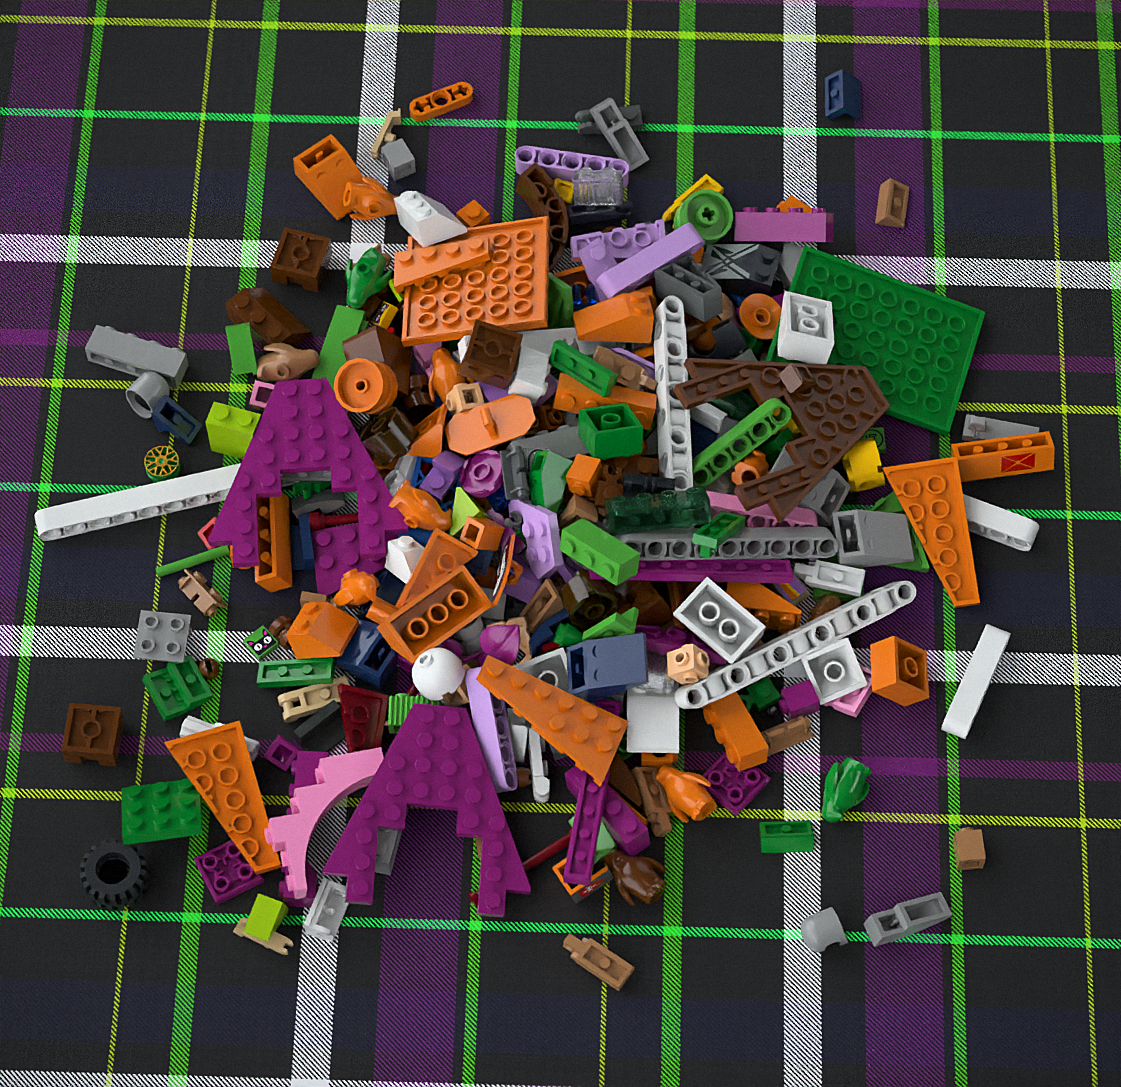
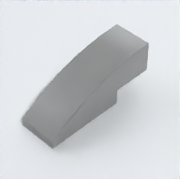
[589,98,649,172]
[864,892,952,947]

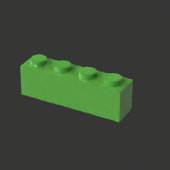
[312,305,369,393]

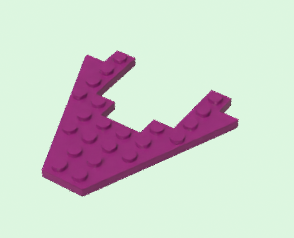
[208,378,409,568]
[322,703,531,918]

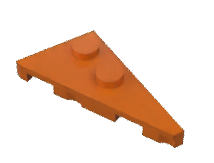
[395,528,479,609]

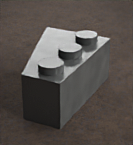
[654,252,723,322]

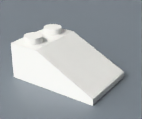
[778,291,834,364]
[627,680,679,753]

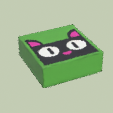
[243,625,279,661]

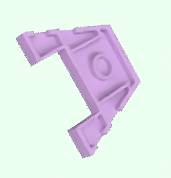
[507,500,564,582]

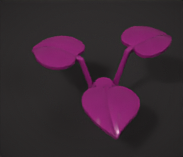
[435,624,520,722]

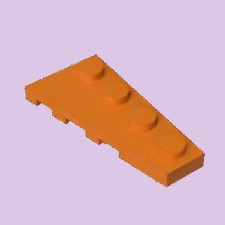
[394,236,491,294]

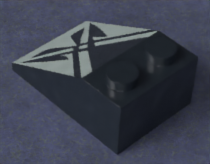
[701,244,781,298]

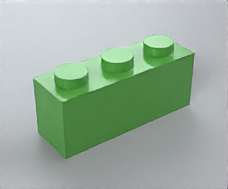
[560,518,640,586]

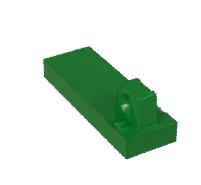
[549,340,619,398]
[692,511,746,558]
[257,657,336,688]

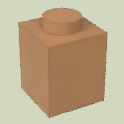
[953,827,986,870]

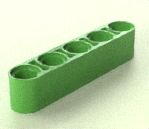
[692,398,791,488]

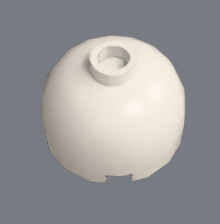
[412,648,465,701]

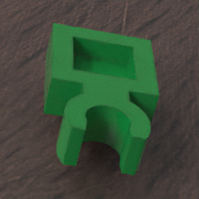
[292,481,331,500]
[739,676,781,713]

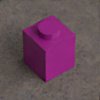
[778,679,820,720]

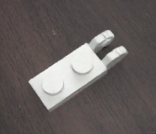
[528,728,550,804]

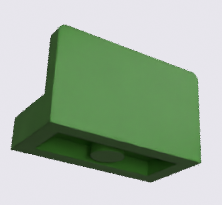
[225,322,257,375]
[582,607,639,641]

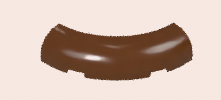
[515,162,568,273]

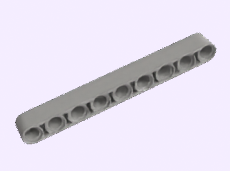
[615,527,839,561]

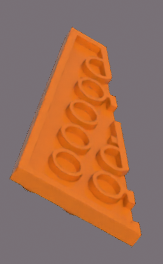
[882,456,980,608]
[476,655,629,787]
[164,720,281,875]

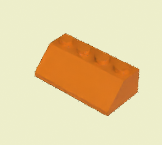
[376,564,492,664]

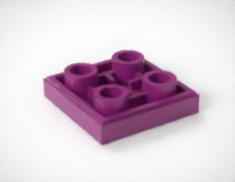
[702,752,770,816]
[193,840,264,905]

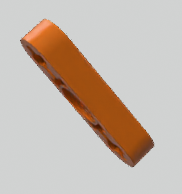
[409,82,473,122]

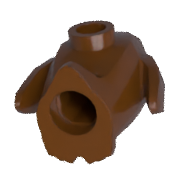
[604,849,666,906]

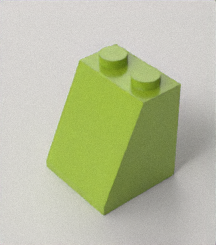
[206,402,262,459]

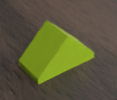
[449,487,491,537]
[244,893,289,942]

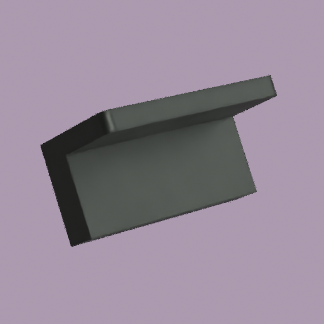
[294,700,346,752]

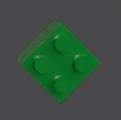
[578,403,643,461]

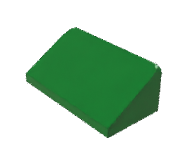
[759,820,814,853]

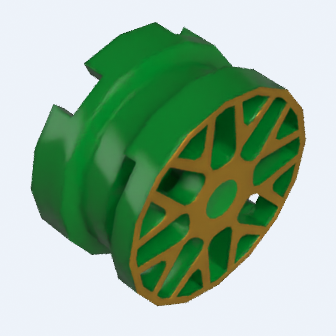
[144,446,181,483]

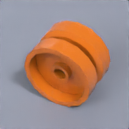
[334,358,398,415]

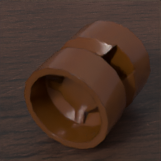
[401,375,436,420]

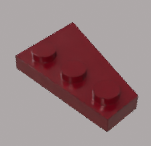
[337,683,389,753]

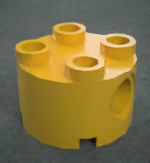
[842,437,885,492]

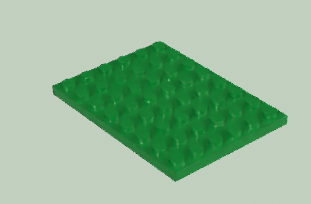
[765,245,985,436]

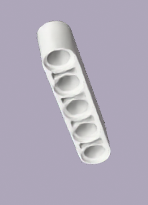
[963,494,1039,551]
[941,624,1011,739]

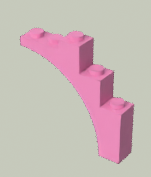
[264,747,384,899]

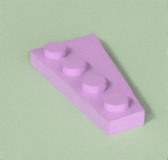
[570,219,665,263]
[578,237,636,303]

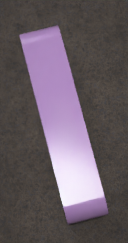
[515,146,629,190]
[596,223,705,299]
[466,667,518,793]

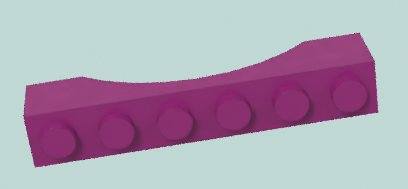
[279,751,329,908]

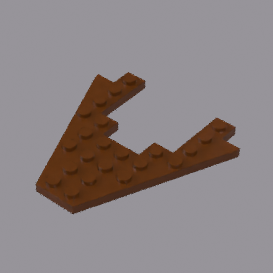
[674,358,890,523]

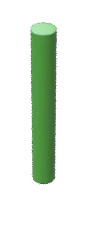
[155,545,230,578]

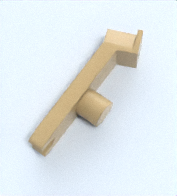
[371,109,401,159]
[233,918,294,955]

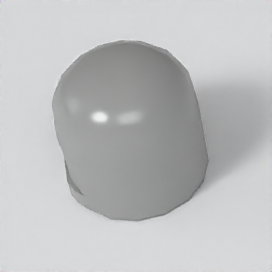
[125,372,170,418]
[800,907,848,952]

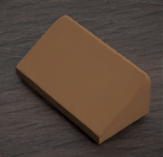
[875,178,909,228]

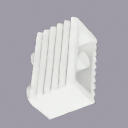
[508,345,551,404]

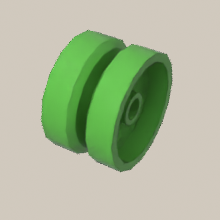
[673,189,733,248]

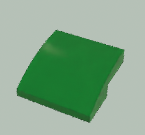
[142,655,213,721]

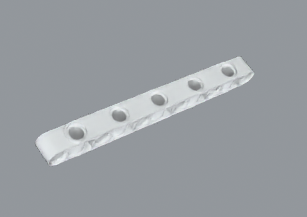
[654,296,694,547]
[675,581,916,709]

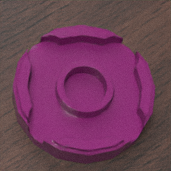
[459,449,504,498]

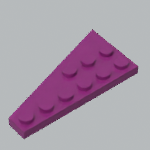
[311,509,449,598]

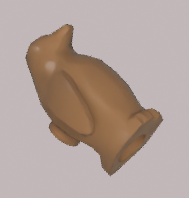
[257,343,320,382]

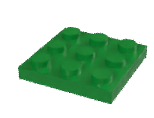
[121,778,203,845]

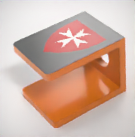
[552,852,614,904]

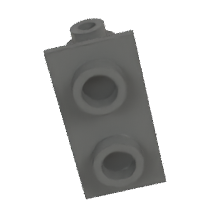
[500,446,530,500]

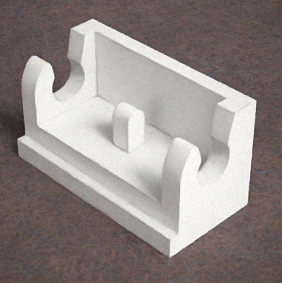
[304,878,349,943]

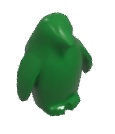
[345,247,392,309]
[822,757,872,823]

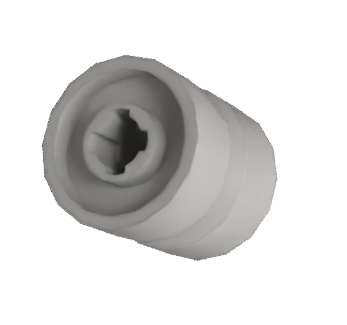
[453,616,485,655]

